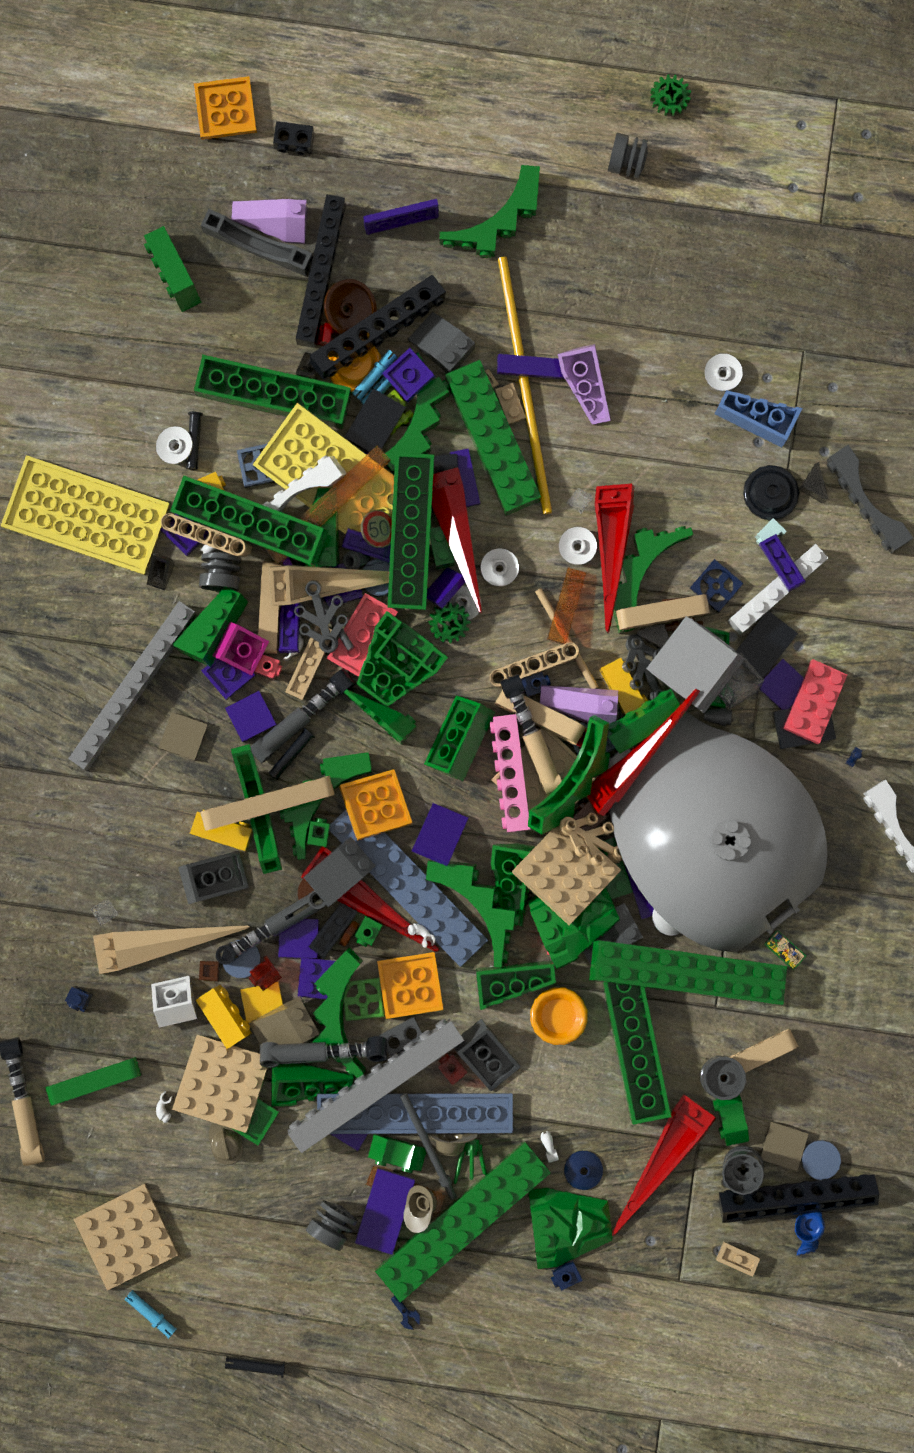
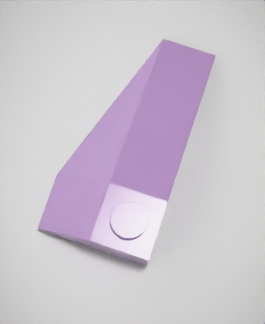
[231,199,308,244]
[558,344,611,425]
[540,685,618,724]

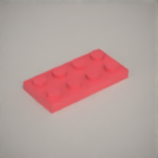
[327,593,398,677]
[783,659,847,744]

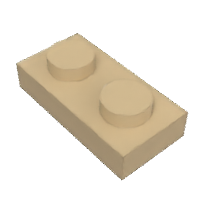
[495,383,526,425]
[716,1241,760,1277]

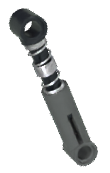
[251,668,356,764]
[216,891,327,965]
[260,1036,387,1068]

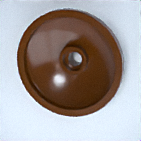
[324,279,377,334]

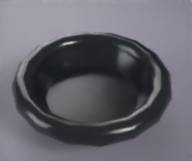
[743,465,800,521]

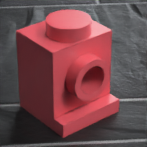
[254,655,282,680]

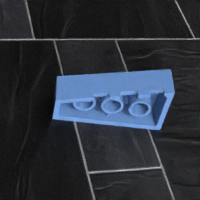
[714,390,802,448]

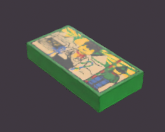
[764,930,806,970]

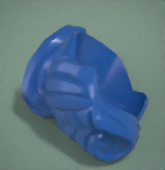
[795,1212,825,1256]

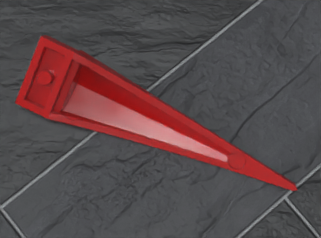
[432,467,482,613]
[595,483,635,633]
[587,689,700,816]
[301,846,439,952]
[612,1094,716,1236]

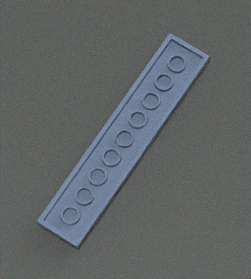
[329,809,488,967]
[317,1093,513,1134]

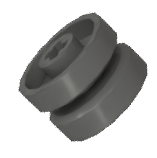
[700,1055,746,1100]

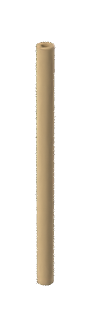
[535,588,599,689]

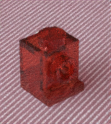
[249,956,282,991]
[438,1054,468,1085]

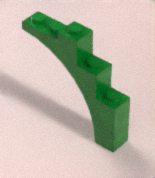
[439,165,540,258]
[382,349,450,475]
[613,526,693,634]
[528,715,610,835]
[231,744,282,874]
[280,752,372,860]
[426,859,521,968]
[312,947,366,1078]

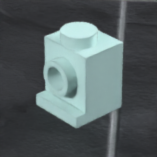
[755,518,787,545]

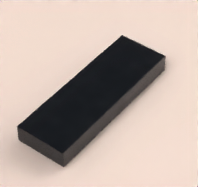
[308,902,358,958]

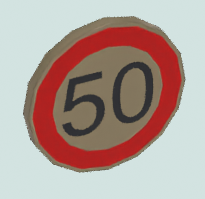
[361,510,392,548]

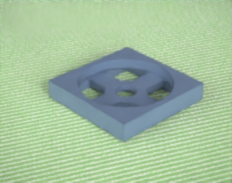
[237,444,275,488]

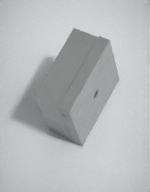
[646,616,745,713]

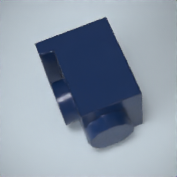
[521,672,551,698]
[65,986,93,1012]
[551,1260,583,1291]

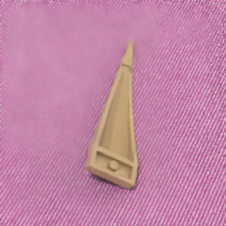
[269,565,389,606]
[93,925,250,974]

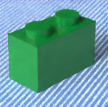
[430,527,455,570]

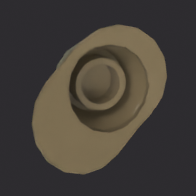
[209,1123,243,1165]
[430,1133,478,1156]
[404,1185,437,1233]

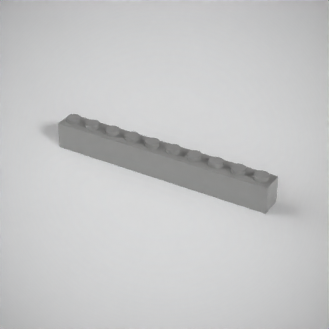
[68,601,197,771]
[288,1018,464,1153]

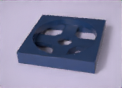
[689,559,743,613]

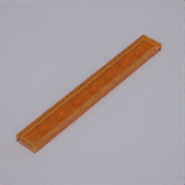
[266,445,391,565]

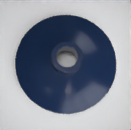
[564,1150,603,1190]

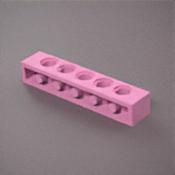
[490,714,530,833]

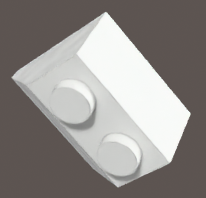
[151,976,197,1028]

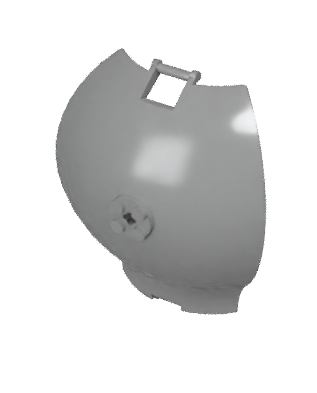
[597,710,827,952]

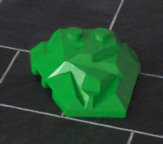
[357,611,448,707]
[528,887,620,969]
[528,1188,613,1269]

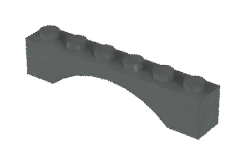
[201,209,313,277]
[827,445,913,554]

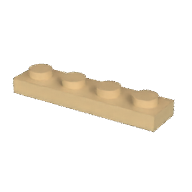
[285,625,332,701]

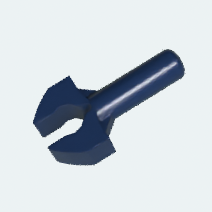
[845,747,862,767]
[391,1295,420,1330]

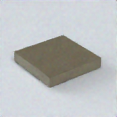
[159,712,208,761]
[761,1121,809,1172]

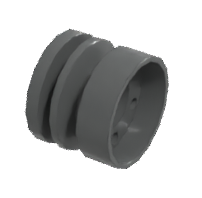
[607,133,648,179]
[199,552,241,592]
[722,1145,764,1195]
[306,1200,358,1251]

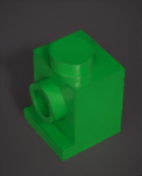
[307,817,331,847]
[354,916,383,947]

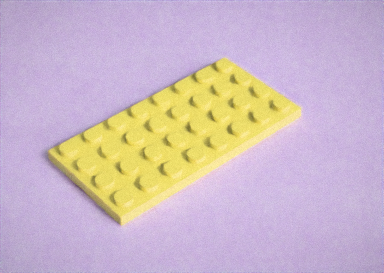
[253,403,394,534]
[1,455,170,575]

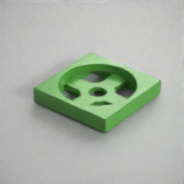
[343,978,384,1021]

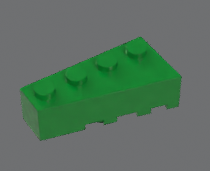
[144,226,202,312]
[172,587,248,667]
[476,961,556,1010]

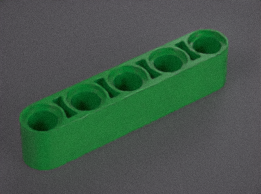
[45,1057,142,1106]

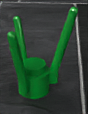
[453,1139,487,1184]

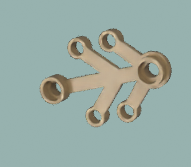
[559,813,623,866]

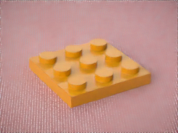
[194,76,257,140]
[339,769,412,841]
[377,952,444,1019]

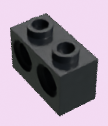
[273,121,314,155]

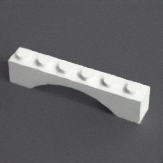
[262,455,347,512]
[727,544,828,635]
[863,780,914,873]

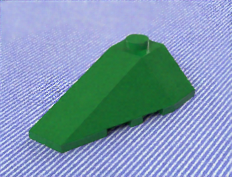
[301,488,340,566]
[344,689,417,745]
[491,843,535,926]
[271,1063,353,1107]

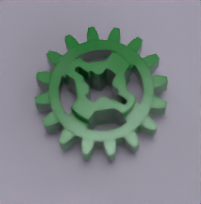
[650,74,691,117]
[428,601,471,643]

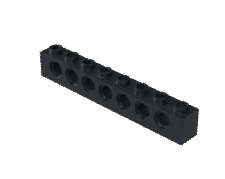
[296,194,346,348]
[310,275,446,380]
[719,1174,880,1223]

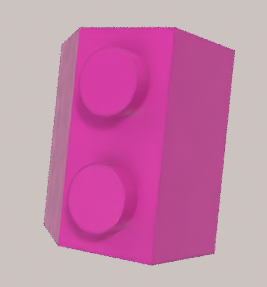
[213,622,269,676]

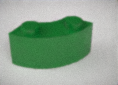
[712,1094,749,1146]
[368,1134,426,1173]

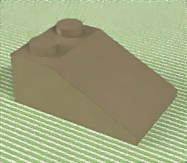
[249,996,320,1045]

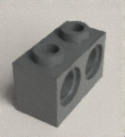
[379,1017,422,1056]

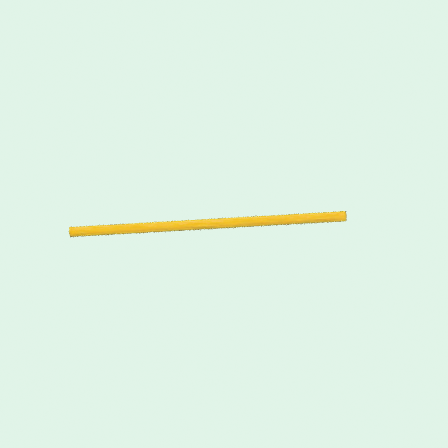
[498,257,552,515]

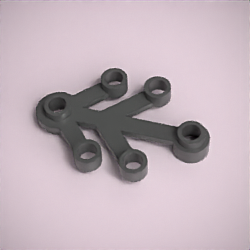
[294,580,348,653]
[622,634,663,701]

